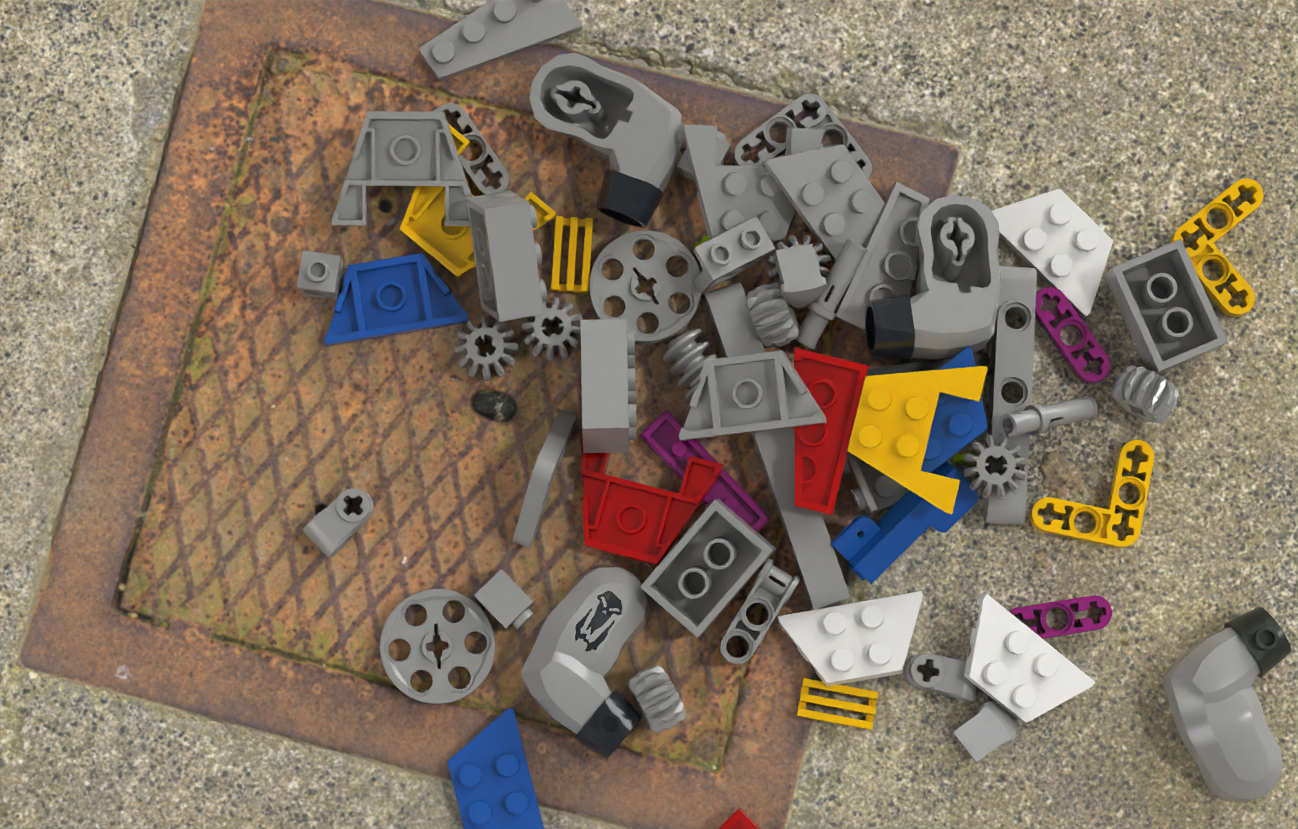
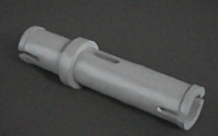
[795,238,868,349]
[999,395,1098,438]

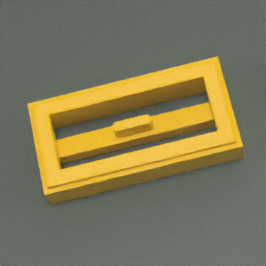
[551,216,593,294]
[796,678,879,730]

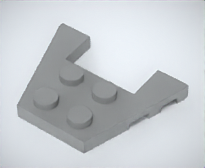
[332,111,472,226]
[680,124,824,241]

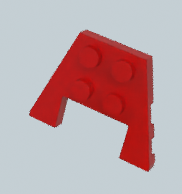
[579,428,724,566]

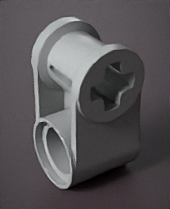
[302,488,374,558]
[904,653,977,702]

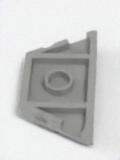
[762,144,886,263]
[679,350,827,441]

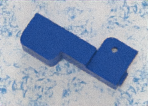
[831,461,978,584]

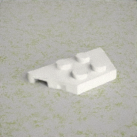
[991,189,1113,319]
[778,591,923,687]
[964,593,1095,723]

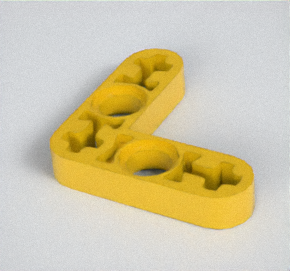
[1170,178,1264,318]
[1029,440,1154,548]

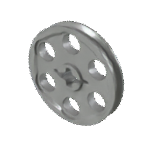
[589,230,701,344]
[380,589,495,704]

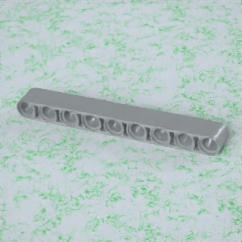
[704,282,849,610]

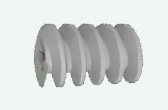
[663,328,717,402]

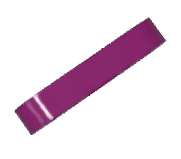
[1035,287,1111,385]
[1009,595,1112,639]

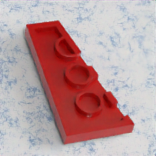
[794,348,869,515]

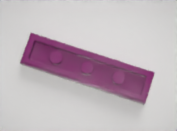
[640,409,771,532]

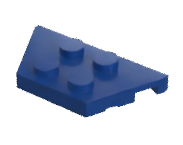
[325,253,469,346]
[921,346,988,473]
[447,707,544,829]

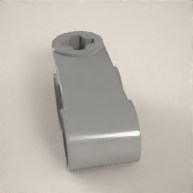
[719,558,801,665]

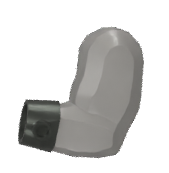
[1163,607,1292,802]

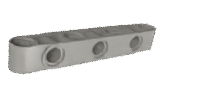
[984,266,1037,525]

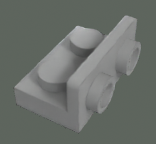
[693,217,775,293]
[843,452,908,516]

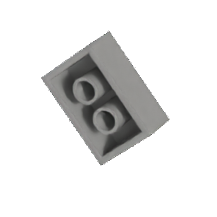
[466,190,547,322]
[1104,239,1228,375]
[580,319,636,453]
[640,499,777,638]

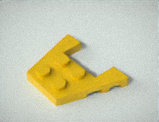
[400,124,557,278]
[847,366,988,514]

